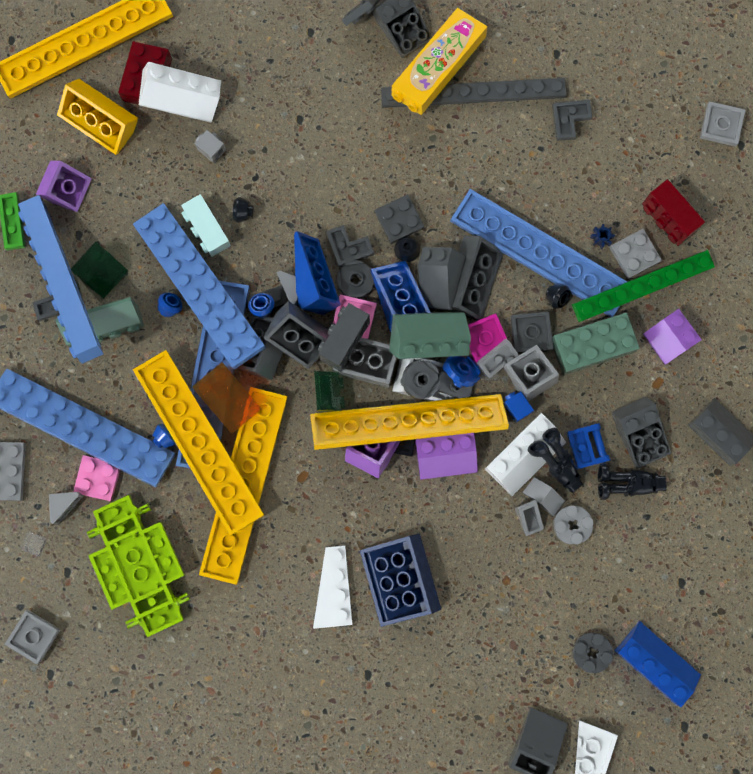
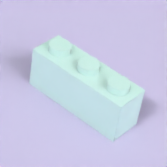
[181,194,231,257]

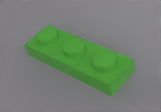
[0,192,25,251]

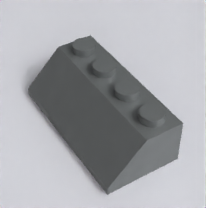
[449,236,503,321]

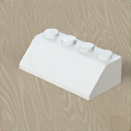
[139,62,221,123]
[485,413,566,496]

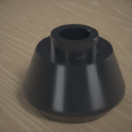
[233,197,254,223]
[394,237,420,262]
[546,284,571,309]

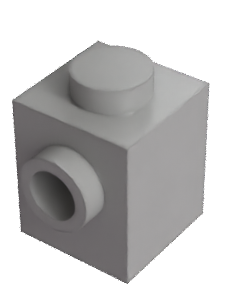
[195,130,226,163]

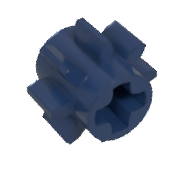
[590,224,615,249]

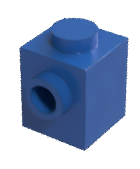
[503,391,534,423]

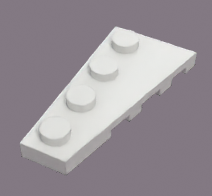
[313,546,352,629]
[575,720,618,774]

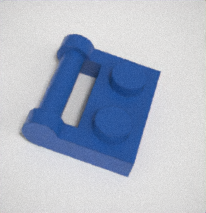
[566,423,611,469]

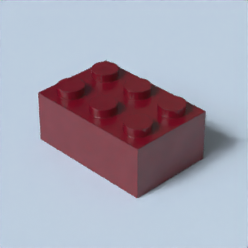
[118,41,172,105]
[642,179,705,246]

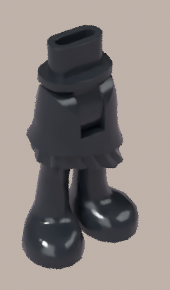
[528,428,583,493]
[597,463,667,500]

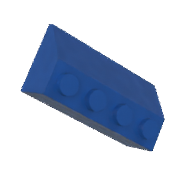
[614,621,701,707]

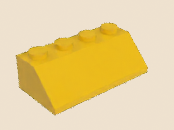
[57,79,138,155]

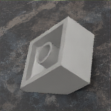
[505,345,559,401]

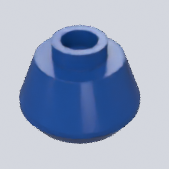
[157,293,183,317]
[248,293,274,318]
[152,424,176,449]

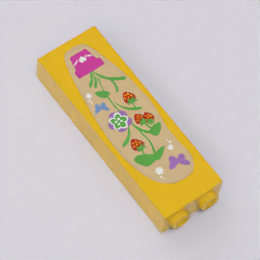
[392,8,487,115]

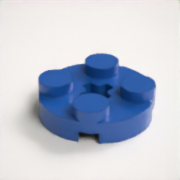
[442,356,481,388]

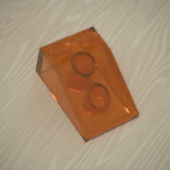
[192,362,261,434]

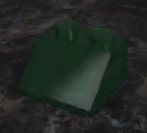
[71,242,128,299]
[314,371,345,413]

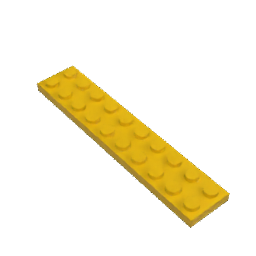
[0,0,173,99]
[133,350,265,536]
[199,387,288,585]
[310,394,509,450]

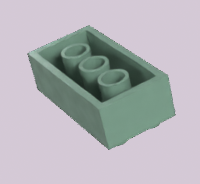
[552,313,640,375]

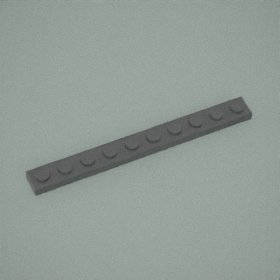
[381,78,566,108]

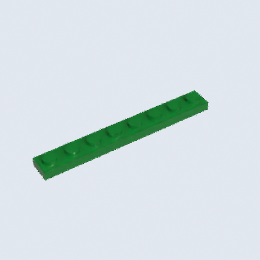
[572,250,715,322]

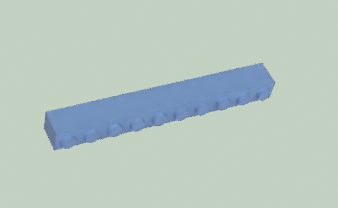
[18,195,104,363]

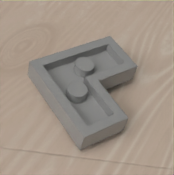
[476,339,519,379]

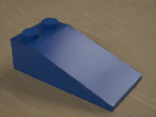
[294,231,341,315]
[371,261,431,331]

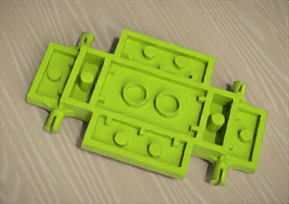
[87,495,190,637]

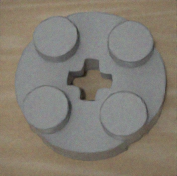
[553,506,593,544]

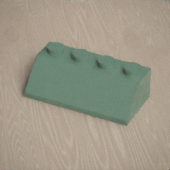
[55,297,144,347]
[389,312,471,359]

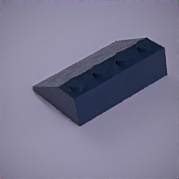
[360,533,442,627]

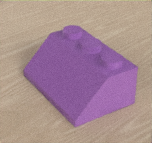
[415,432,478,480]

